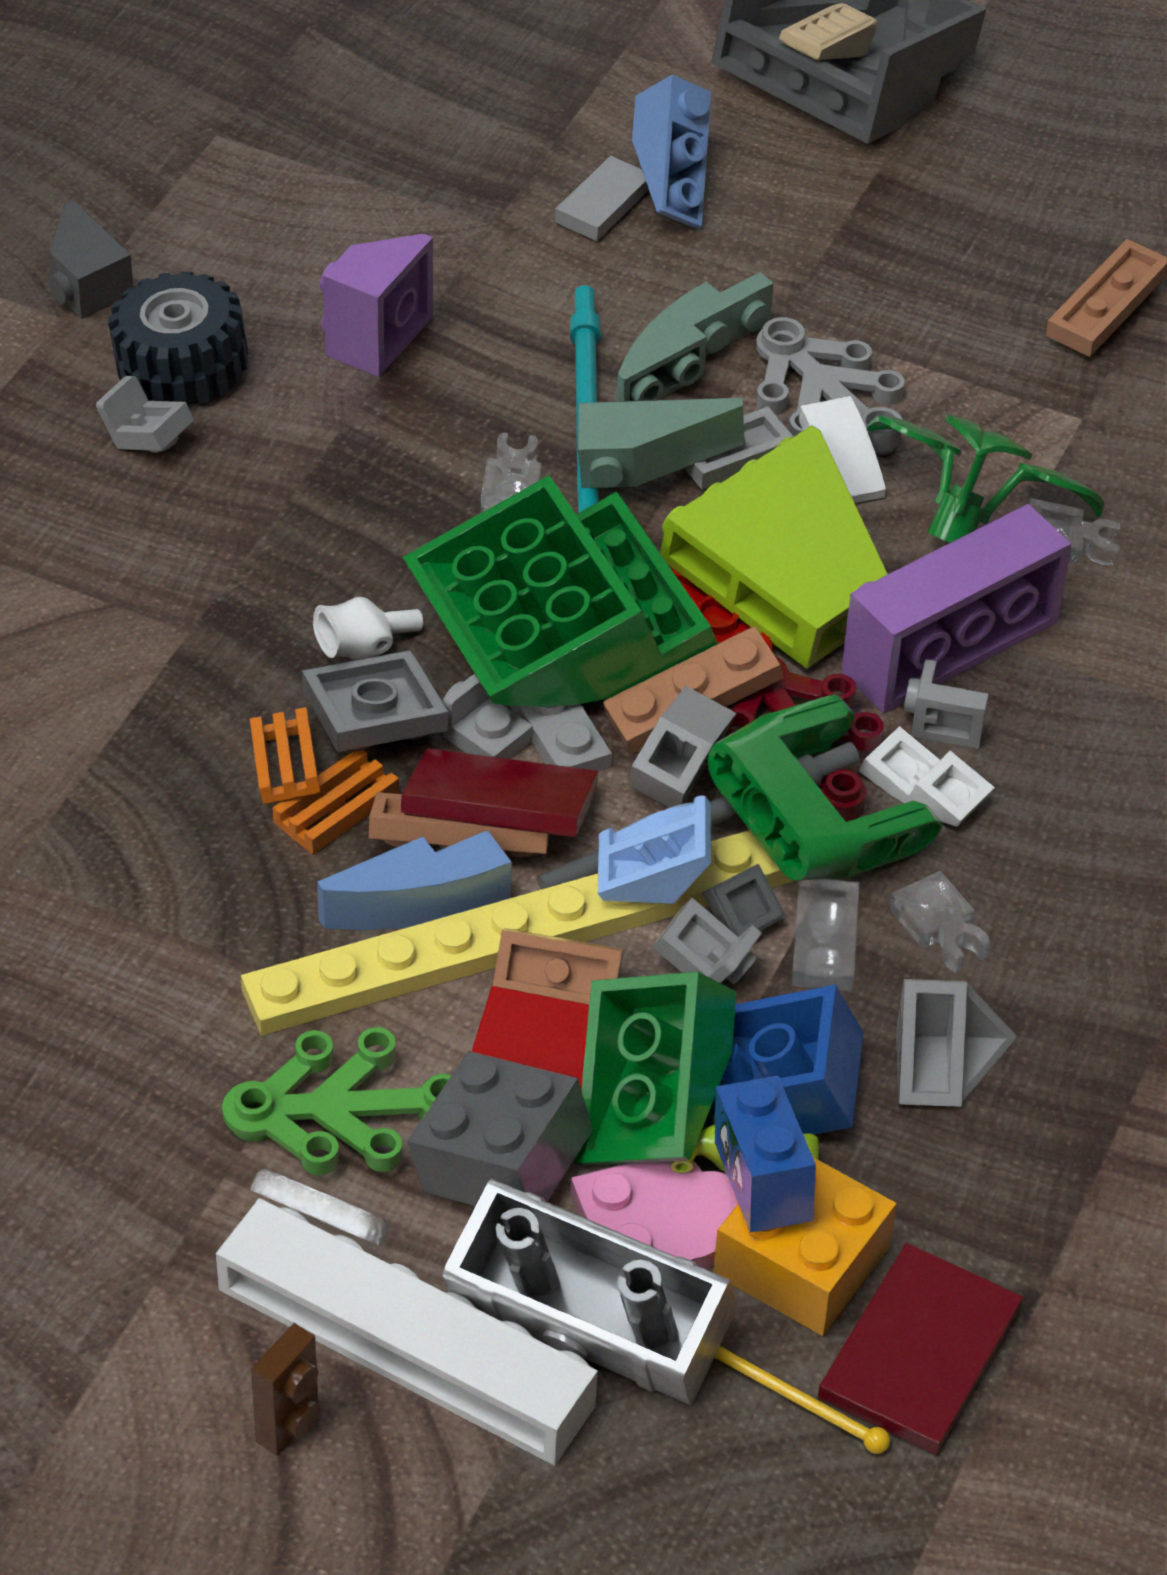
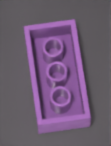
[841,504,1072,714]

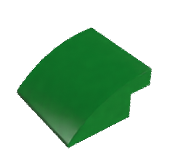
[403,475,718,707]

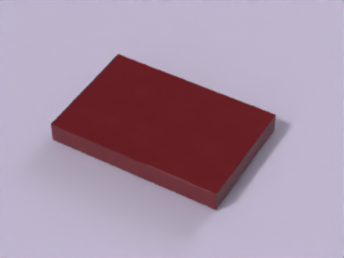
[401,748,598,837]
[818,1242,1023,1455]

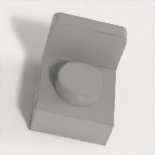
[904,659,989,749]
[443,674,533,759]

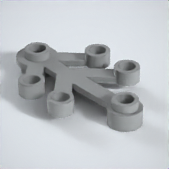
[756,317,905,456]

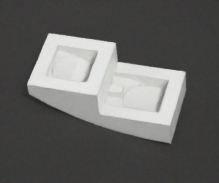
[799,396,886,503]
[859,726,995,827]

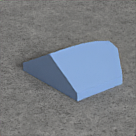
[598,796,711,904]

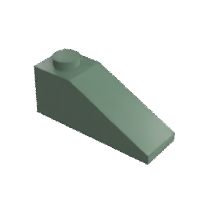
[578,398,745,488]

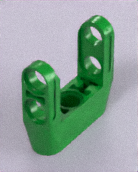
[708,694,942,881]

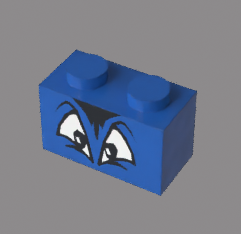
[715,1075,816,1233]

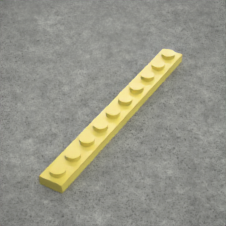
[241,830,794,1036]

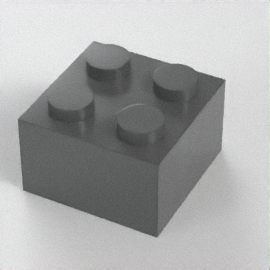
[407,1051,593,1206]

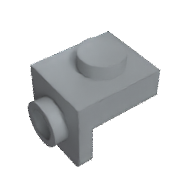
[96,376,194,453]
[652,898,762,984]

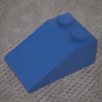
[703,984,864,1134]

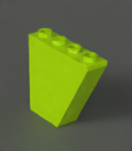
[660,425,888,669]

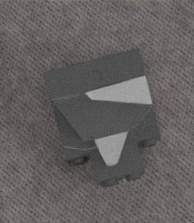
[711,0,986,144]

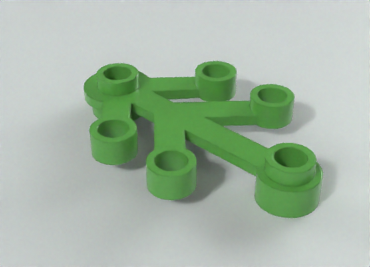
[222,1027,452,1175]

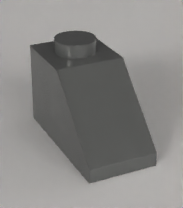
[48,200,133,319]

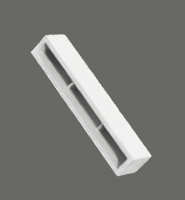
[216,1198,598,1466]

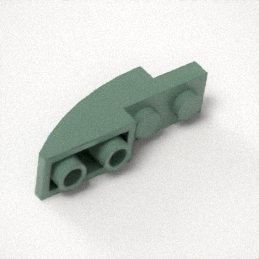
[617,272,774,402]

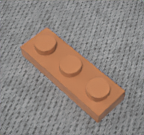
[1045,239,1167,357]
[603,626,784,754]
[369,792,550,857]

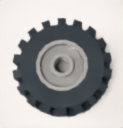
[108,271,248,406]

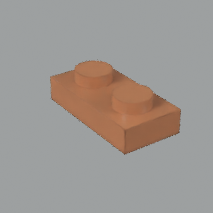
[493,928,625,1004]

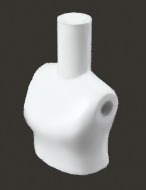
[313,597,423,661]

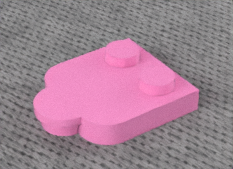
[570,1161,738,1269]

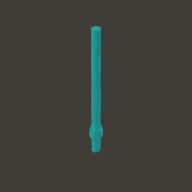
[570,285,601,513]

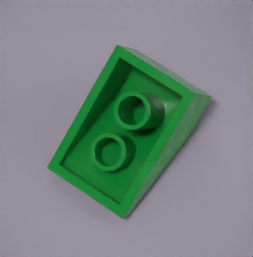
[575,972,737,1166]

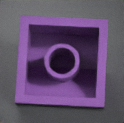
[320,234,433,377]

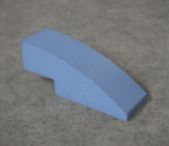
[317,830,511,930]

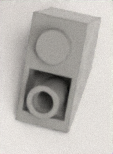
[629,686,736,808]

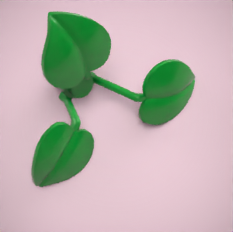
[866,415,1105,543]

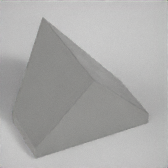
[896,979,1018,1107]

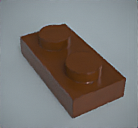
[251,1323,320,1456]

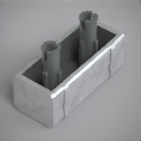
[443,1179,737,1405]

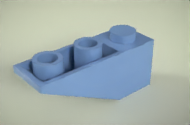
[632,75,711,229]

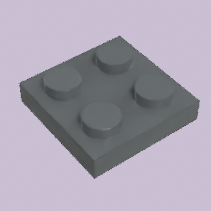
[302,650,448,752]

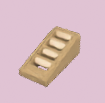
[779,3,878,60]

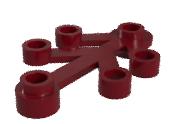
[723,656,884,822]

